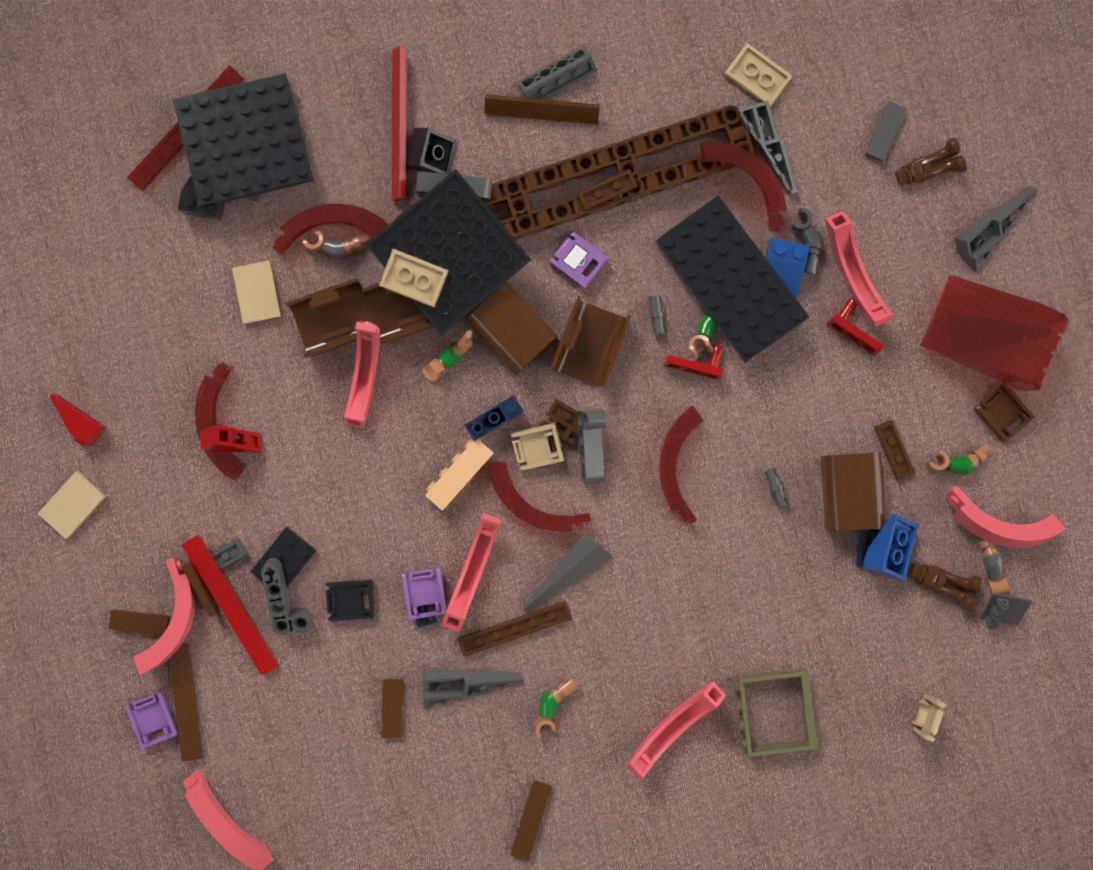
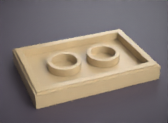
[724,43,793,107]
[379,249,449,308]
[232,260,282,324]
[38,471,107,539]

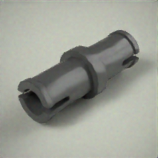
[649,295,666,335]
[764,467,789,507]

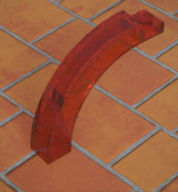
[700,142,787,232]
[272,203,389,255]
[195,362,247,480]
[658,405,704,524]
[487,461,591,532]

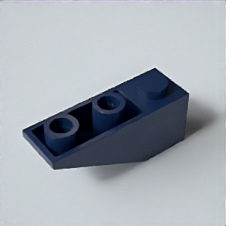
[465,395,524,441]

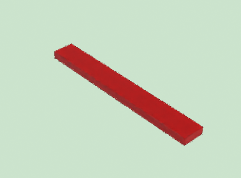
[392,45,406,202]
[181,535,280,676]

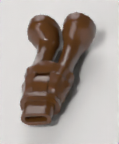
[895,137,967,186]
[909,563,982,611]

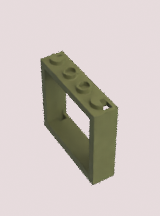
[734,668,818,757]

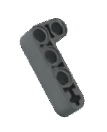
[415,172,492,201]
[577,408,607,484]
[261,558,312,635]

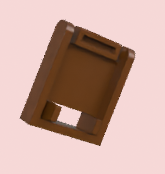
[974,382,1035,442]

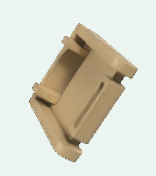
[511,422,565,470]
[912,693,946,742]

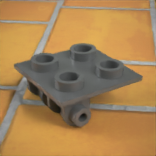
[980,593,1033,629]

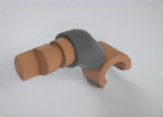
[303,230,370,260]
[979,539,1010,597]

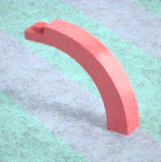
[826,211,893,327]
[344,321,380,429]
[945,486,1066,548]
[441,513,502,632]
[133,557,196,675]
[626,681,726,780]
[183,769,274,870]

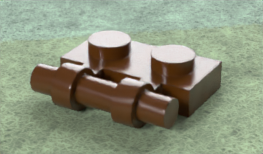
[540,399,578,446]

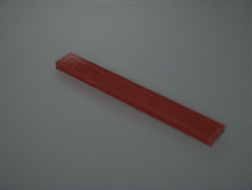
[127,65,245,191]

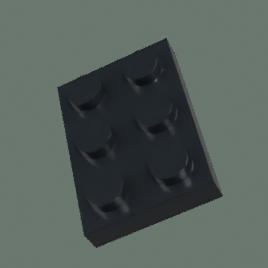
[250,526,317,590]

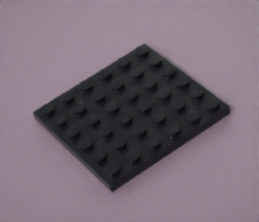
[173,73,314,208]
[366,169,532,335]

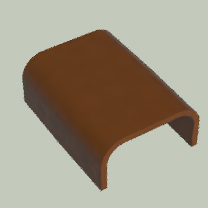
[285,278,376,358]
[466,282,558,376]
[362,283,434,345]
[551,296,631,388]
[821,452,886,531]

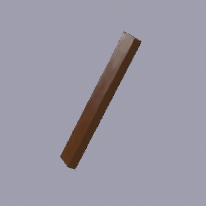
[484,94,600,124]
[457,600,572,657]
[169,643,203,762]

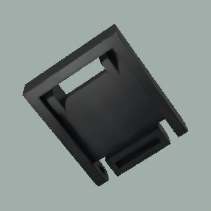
[326,579,375,621]

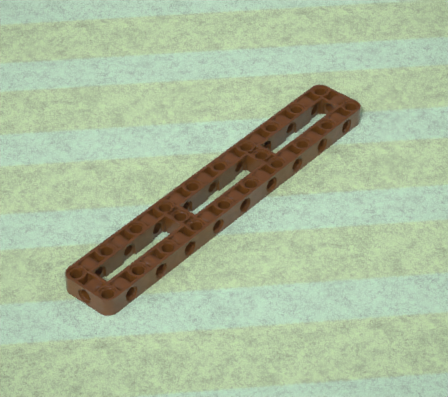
[395,105,753,240]

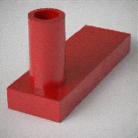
[827,299,884,356]
[664,345,724,380]

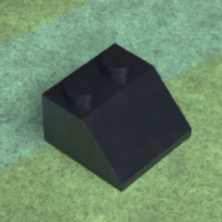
[406,127,457,174]
[178,176,225,221]

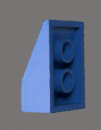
[765,238,810,298]
[863,514,919,581]

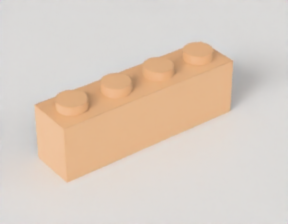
[425,438,494,511]

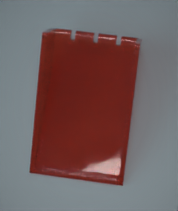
[920,275,1070,391]

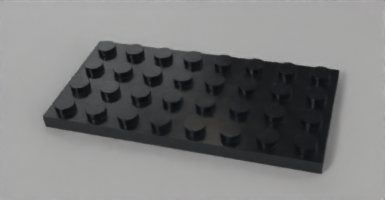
[656,195,809,363]

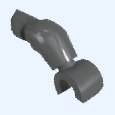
[791,208,824,274]

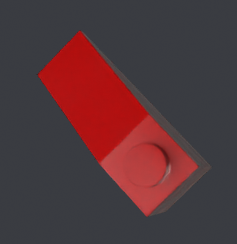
[50,394,106,446]
[200,425,262,453]

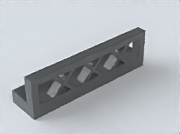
[517,46,597,100]

